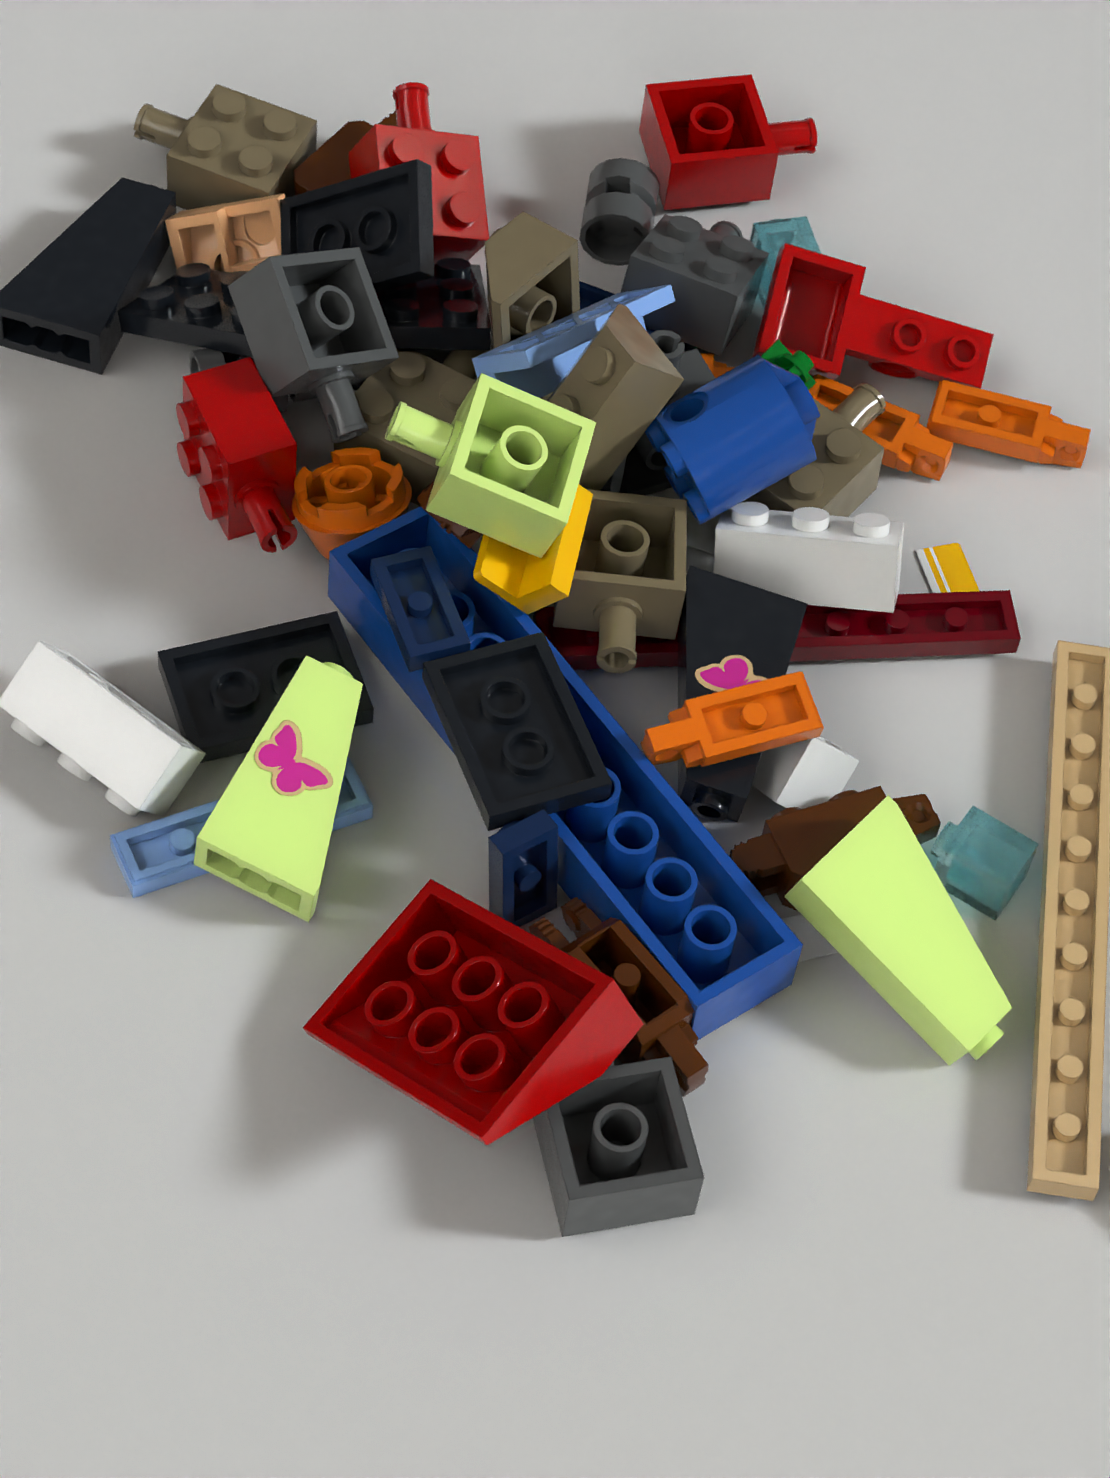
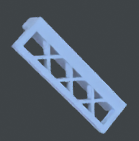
[472,284,675,398]

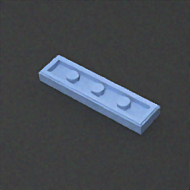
[110,757,373,898]

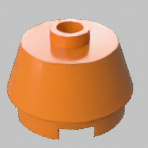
[292,447,412,559]

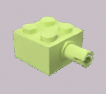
[385,373,596,558]

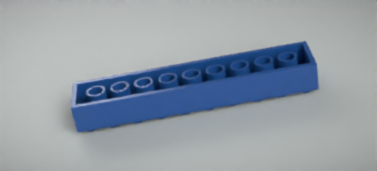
[328,506,803,1041]

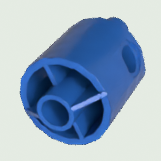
[645,354,820,525]

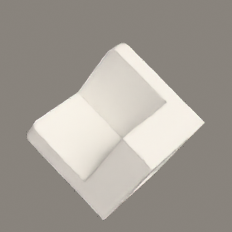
[752,736,859,809]

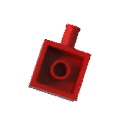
[639,74,817,210]
[348,82,489,264]
[176,357,298,553]

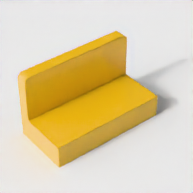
[473,484,593,615]

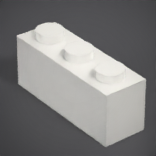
[714,501,904,613]
[0,640,206,817]

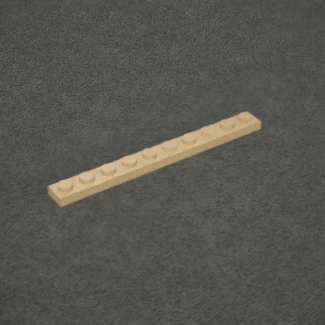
[1027,640,1110,1201]

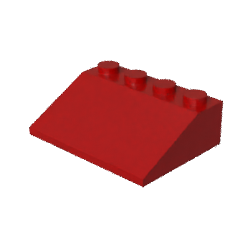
[303,879,644,1145]

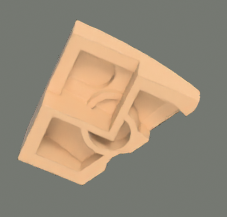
[165,193,285,273]

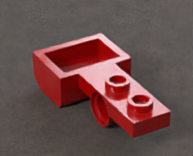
[752,243,994,389]

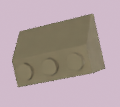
[485,211,580,401]
[547,304,684,490]

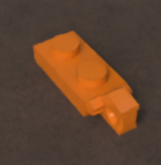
[809,374,953,481]
[926,380,1091,468]
[640,671,824,768]

